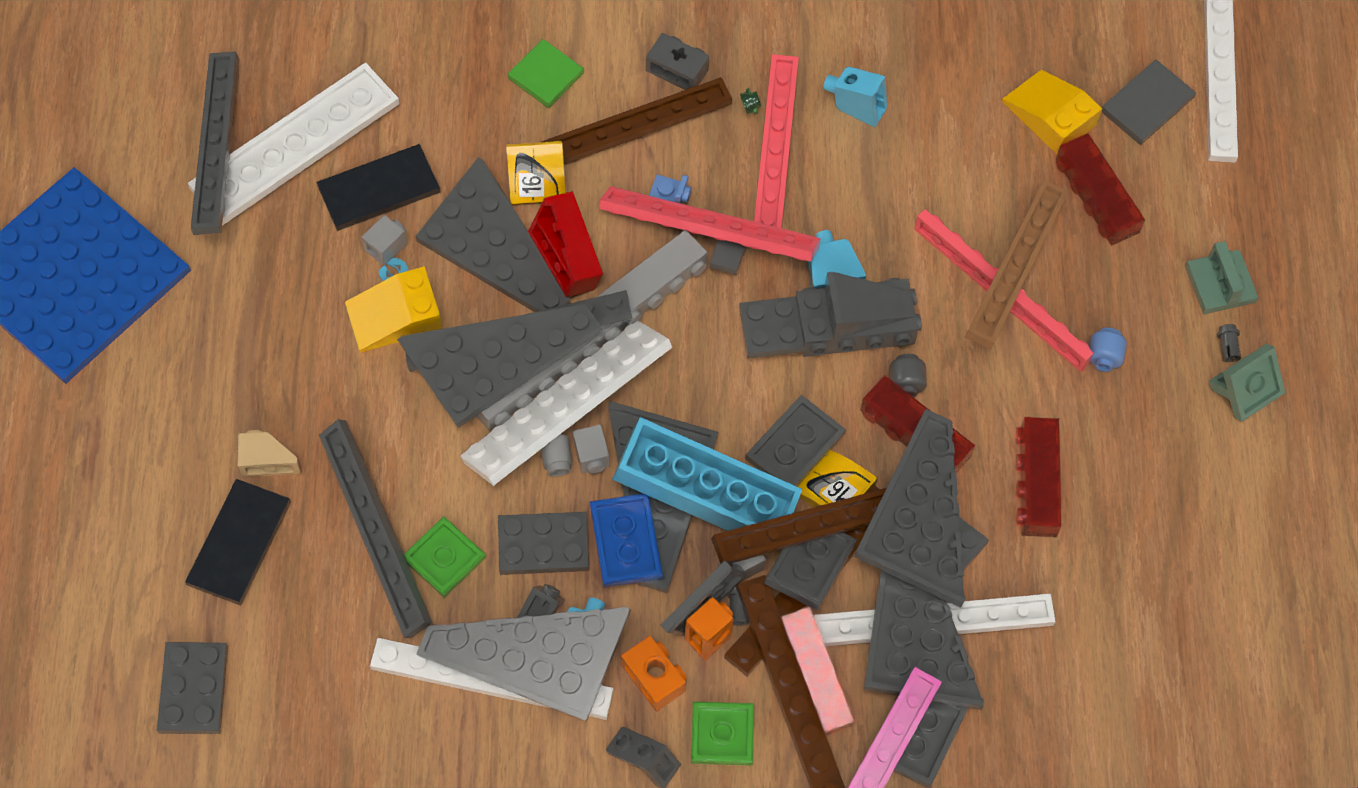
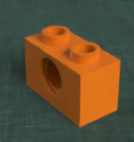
[685,597,734,661]
[621,635,687,712]

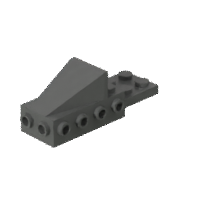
[739,272,922,359]

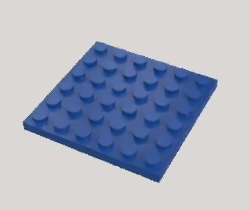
[0,167,191,384]

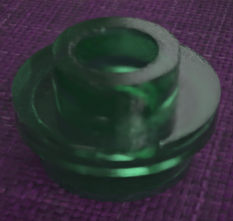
[740,88,762,115]

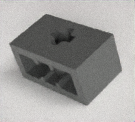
[646,33,709,90]

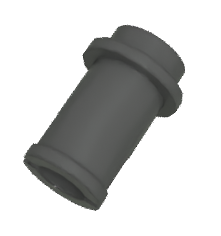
[1217,324,1241,362]
[727,586,748,626]

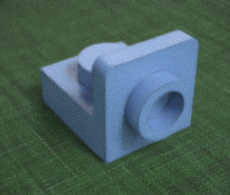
[649,174,692,204]

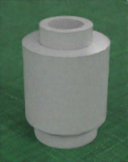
[541,433,573,477]

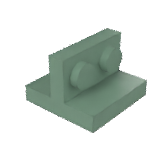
[1185,241,1259,315]
[1209,343,1286,421]

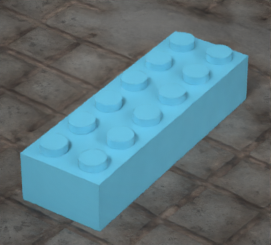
[612,417,802,531]

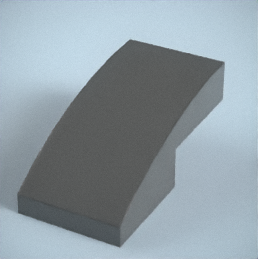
[710,240,747,275]

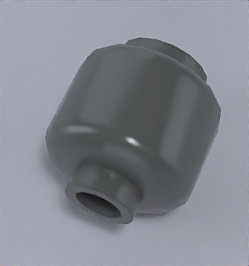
[889,354,927,398]

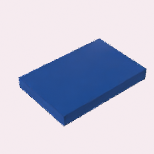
[590,494,663,588]

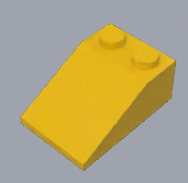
[1002,69,1102,155]
[345,266,442,353]

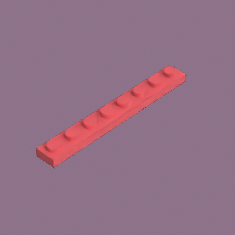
[751,54,799,250]
[599,186,820,262]
[914,209,1094,372]

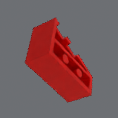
[528,191,603,298]

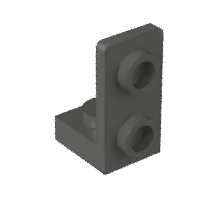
[606,727,681,788]

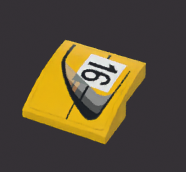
[506,141,566,204]
[797,450,877,508]

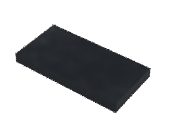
[316,144,441,231]
[185,479,291,606]

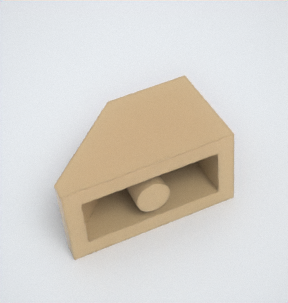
[238,430,301,477]

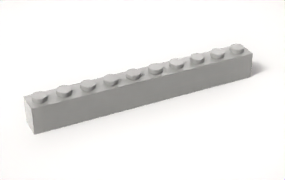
[476,230,708,432]

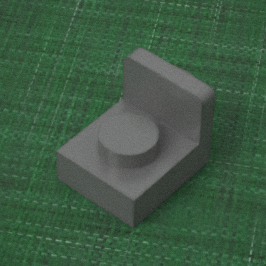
[517,584,565,618]

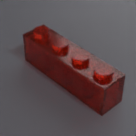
[1056,133,1145,246]
[860,375,975,473]
[1015,417,1061,537]
[781,606,855,735]

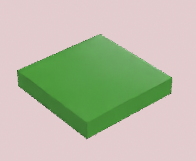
[508,39,584,108]
[403,516,486,598]
[691,701,754,766]

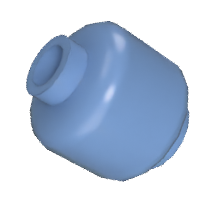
[1089,327,1127,372]

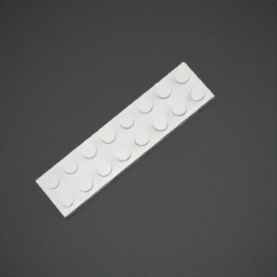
[188,62,400,226]
[460,321,672,486]

